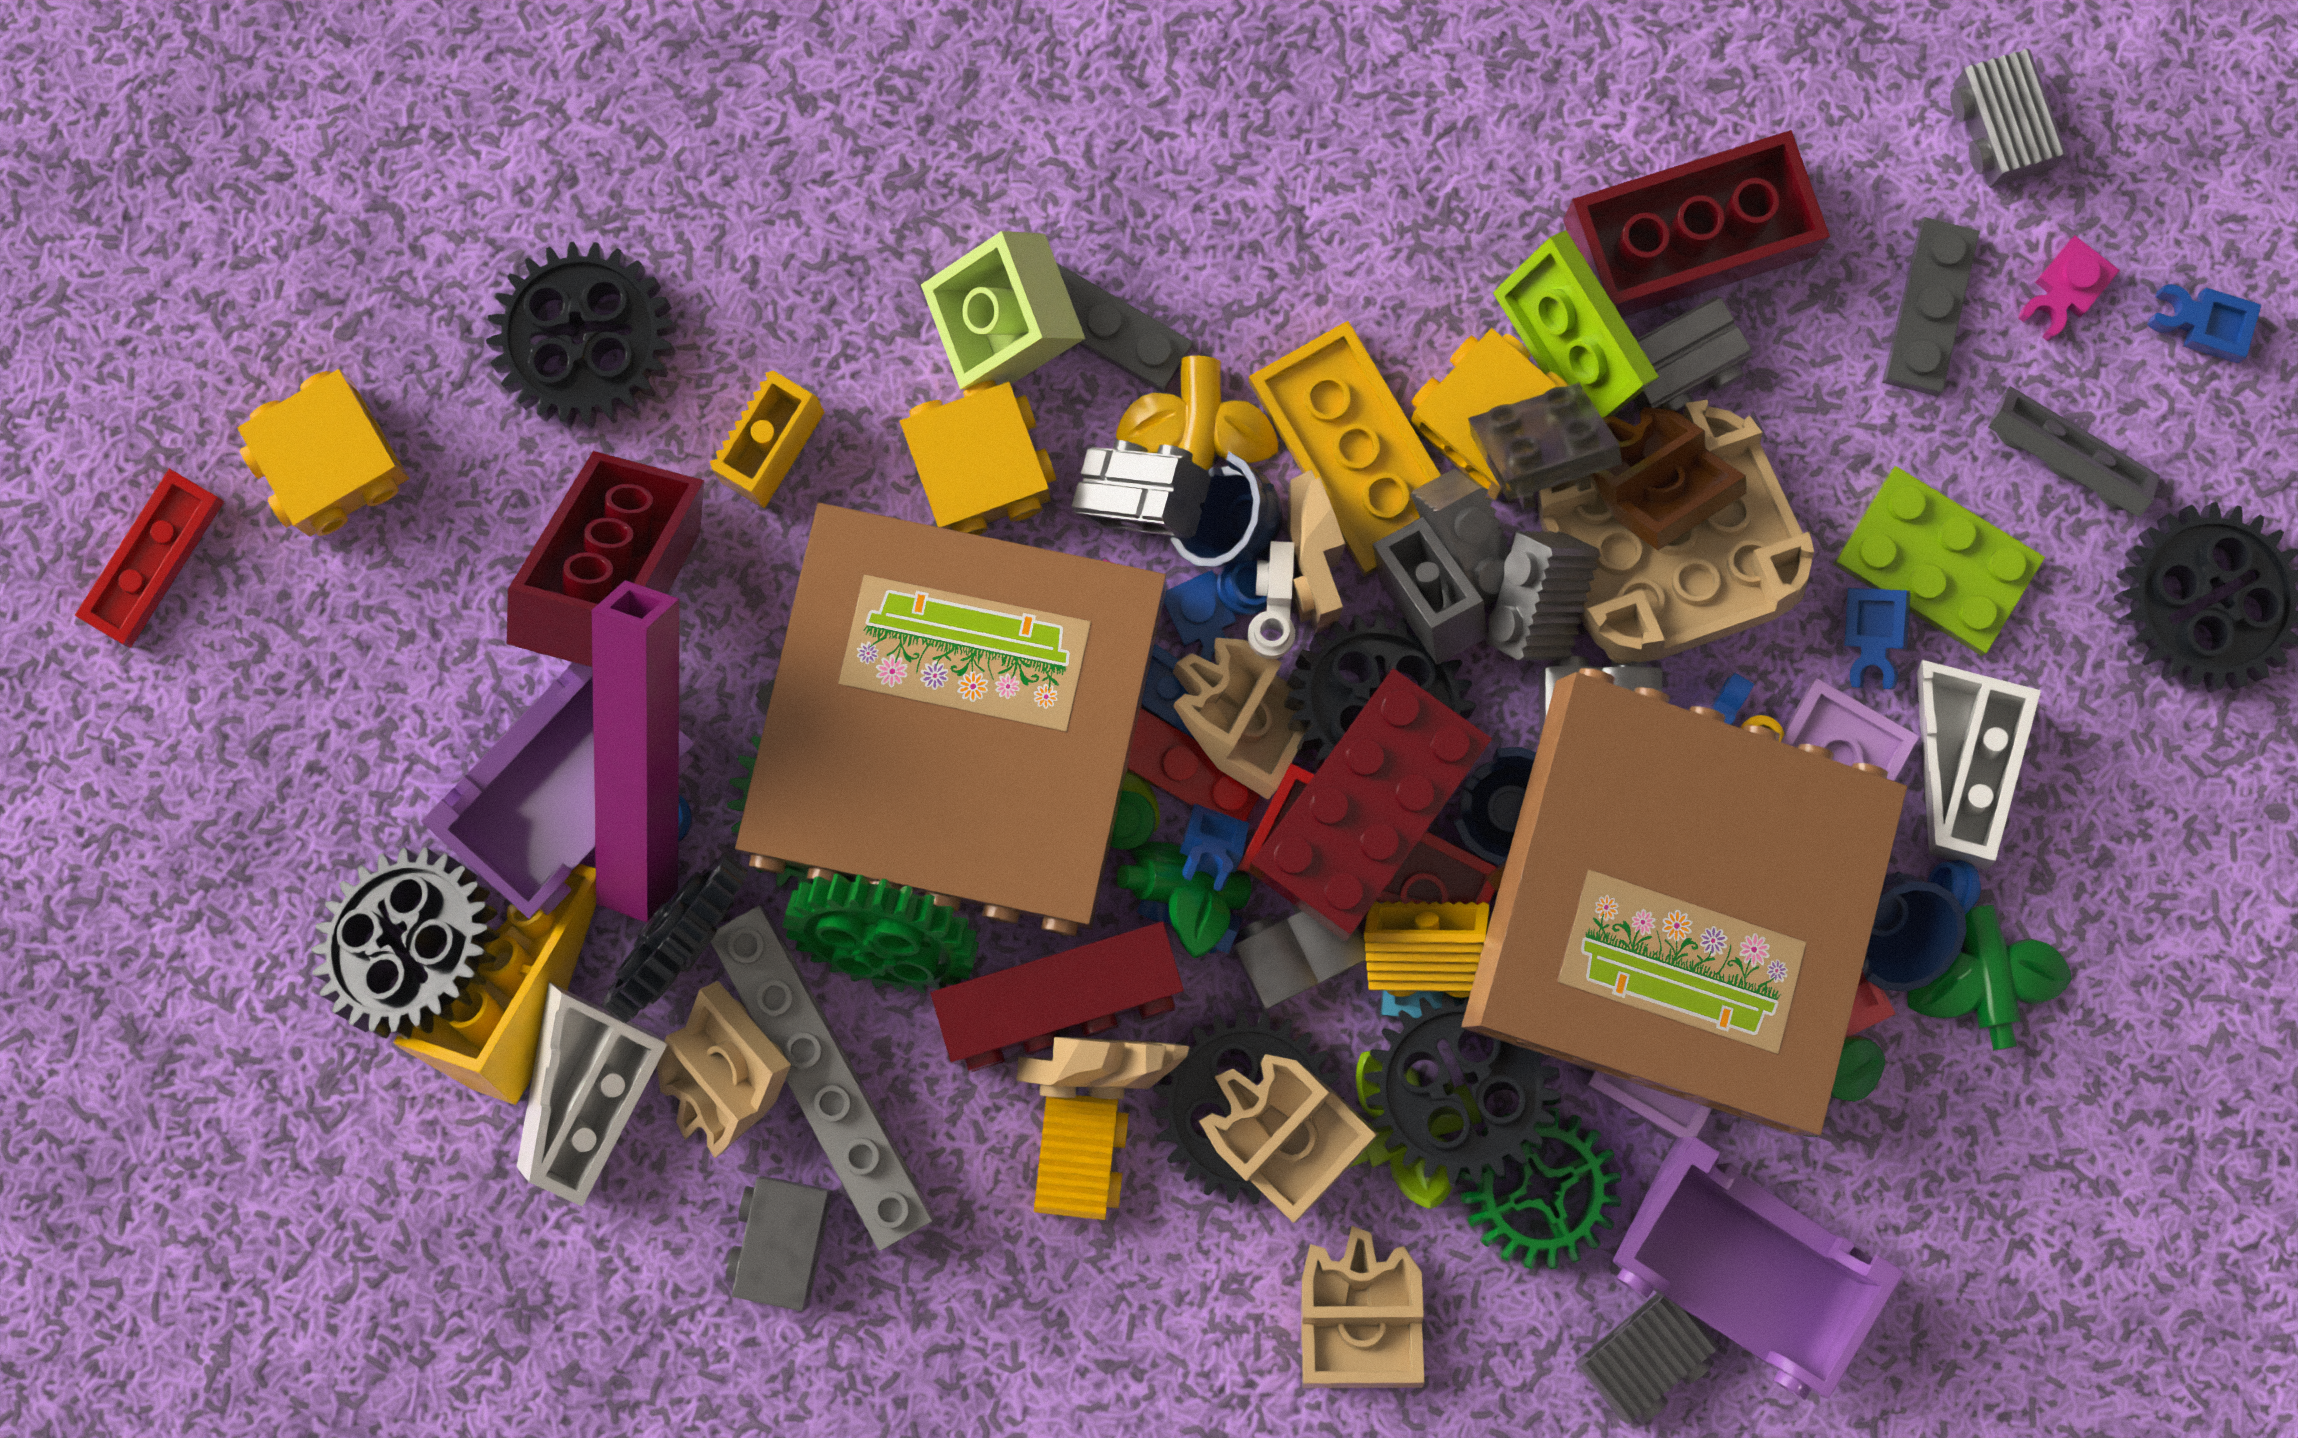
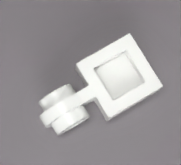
[1248,541,1295,659]

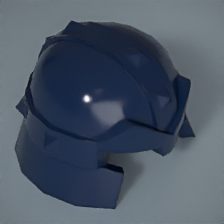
[1170,451,1283,568]
[1453,747,1536,865]
[1862,871,1966,992]

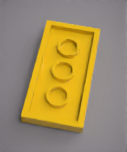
[1248,321,1441,577]

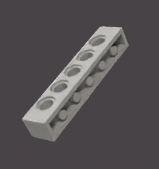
[710,906,937,1251]

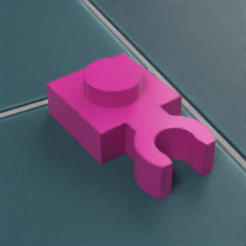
[2018,235,2120,341]

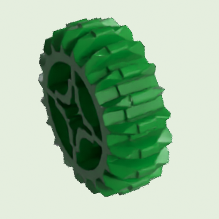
[1460,1107,1622,1269]

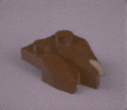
[1574,407,1747,551]

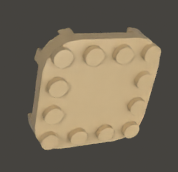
[1538,399,1814,664]

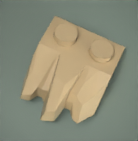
[1287,469,1346,634]
[1173,638,1306,800]
[657,981,791,1158]
[1016,1037,1189,1099]
[1199,1054,1379,1223]
[1301,1226,1425,1388]

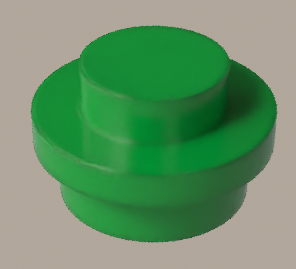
[1110,790,1156,850]

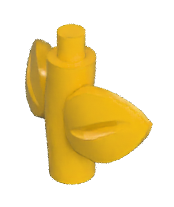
[1116,356,1278,470]

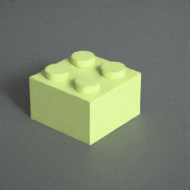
[921,231,1085,389]

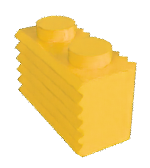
[710,371,825,509]
[1364,901,1490,998]
[1034,1095,1129,1220]

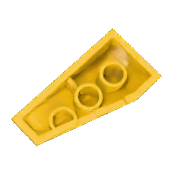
[393,864,596,1105]

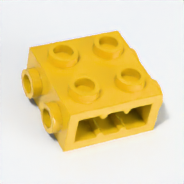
[1410,327,1579,500]
[237,369,410,537]
[899,380,1057,535]

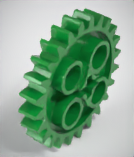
[782,874,979,993]

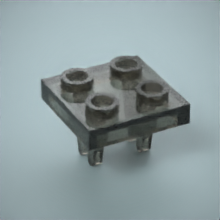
[1468,383,1622,510]

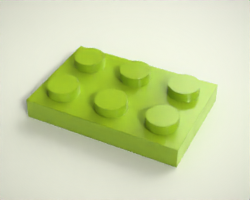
[1493,230,1659,436]
[1832,466,2045,656]

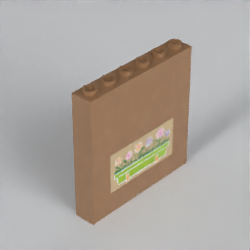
[735,502,1167,937]
[1461,668,1907,1136]

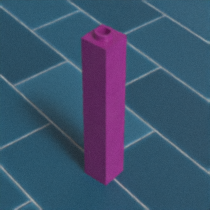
[592,580,680,923]

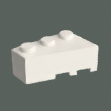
[1917,660,2041,870]
[517,982,668,1207]

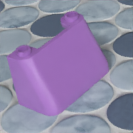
[421,662,694,919]
[1612,1136,1905,1401]

